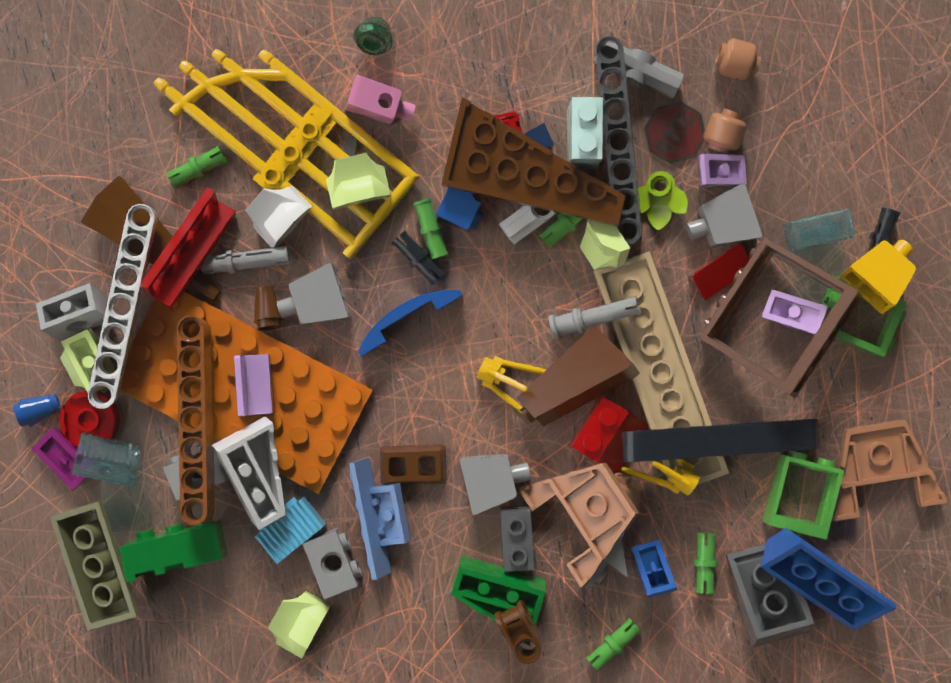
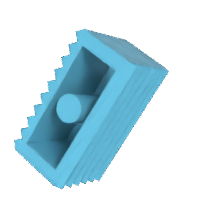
[254,497,326,564]

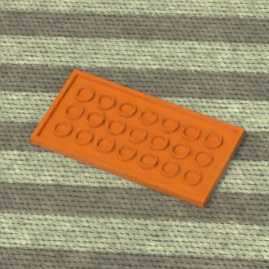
[120,291,374,494]

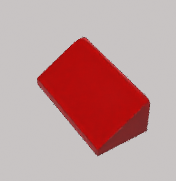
[689,242,750,301]

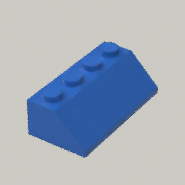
[761,528,896,631]

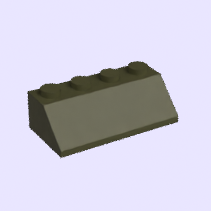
[50,500,140,631]

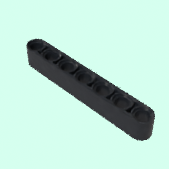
[621,419,820,462]

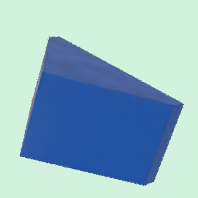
[631,540,677,599]

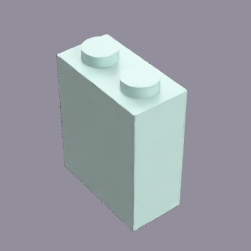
[566,97,603,169]

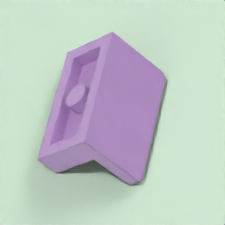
[234,354,274,416]

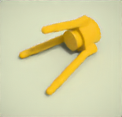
[476,356,546,413]
[622,459,700,496]

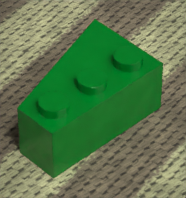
[119,519,228,583]
[451,555,546,646]

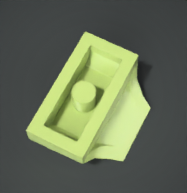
[326,153,391,209]
[580,220,630,270]
[60,328,115,393]
[268,591,331,659]

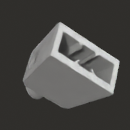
[686,183,763,247]
[277,263,351,324]
[460,454,531,515]

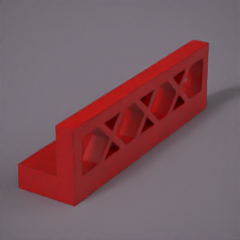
[140,187,236,310]

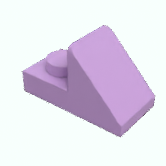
[698,154,747,189]
[762,289,830,335]

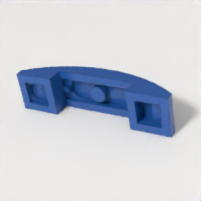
[358,290,463,356]

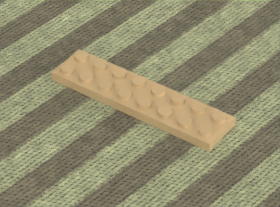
[593,251,729,493]

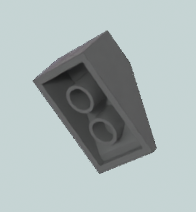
[726,544,815,648]

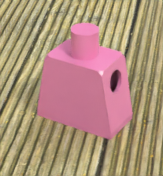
[345,75,416,124]

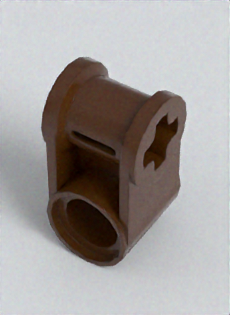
[494,600,542,664]

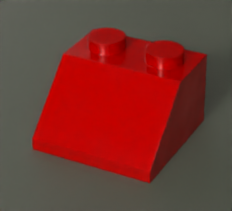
[569,396,649,473]

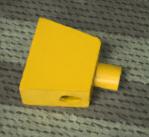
[839,240,916,314]

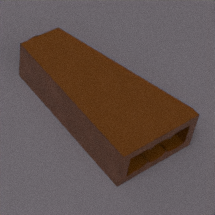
[517,325,640,427]

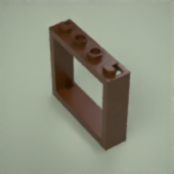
[699,237,862,398]

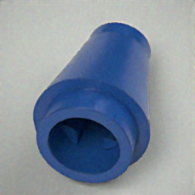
[13,394,61,427]

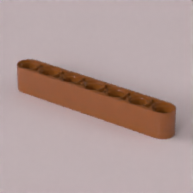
[177,315,215,525]

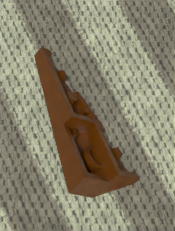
[81,176,221,300]

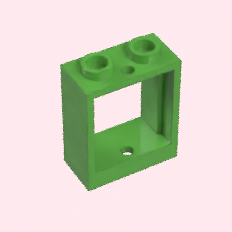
[822,275,907,357]
[762,451,844,540]

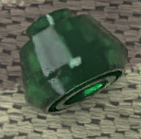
[353,16,393,56]

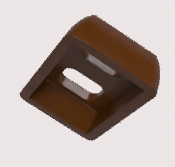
[380,444,447,485]

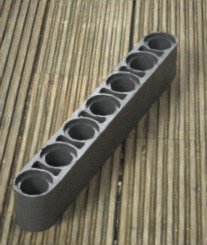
[596,36,642,245]

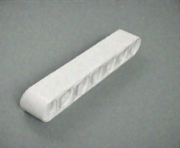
[88,204,157,409]

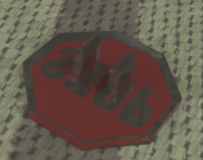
[644,101,705,164]

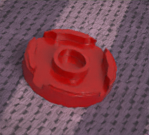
[58,391,120,449]

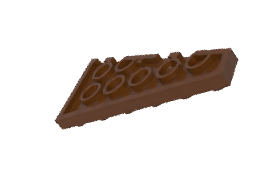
[441,97,625,227]

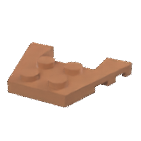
[832,419,948,521]
[518,463,639,587]

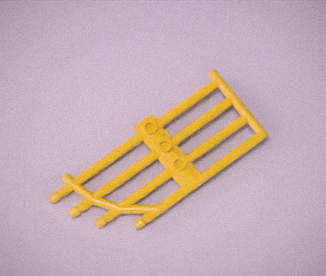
[153,49,420,260]

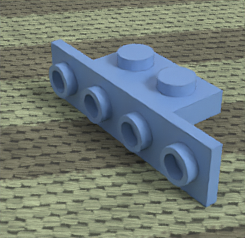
[349,458,411,580]

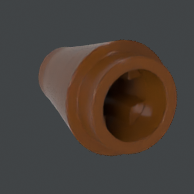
[254,286,283,331]

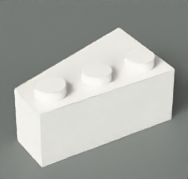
[212,417,286,530]

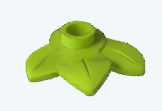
[629,171,688,230]

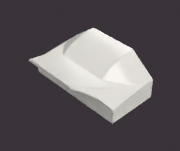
[245,186,313,248]

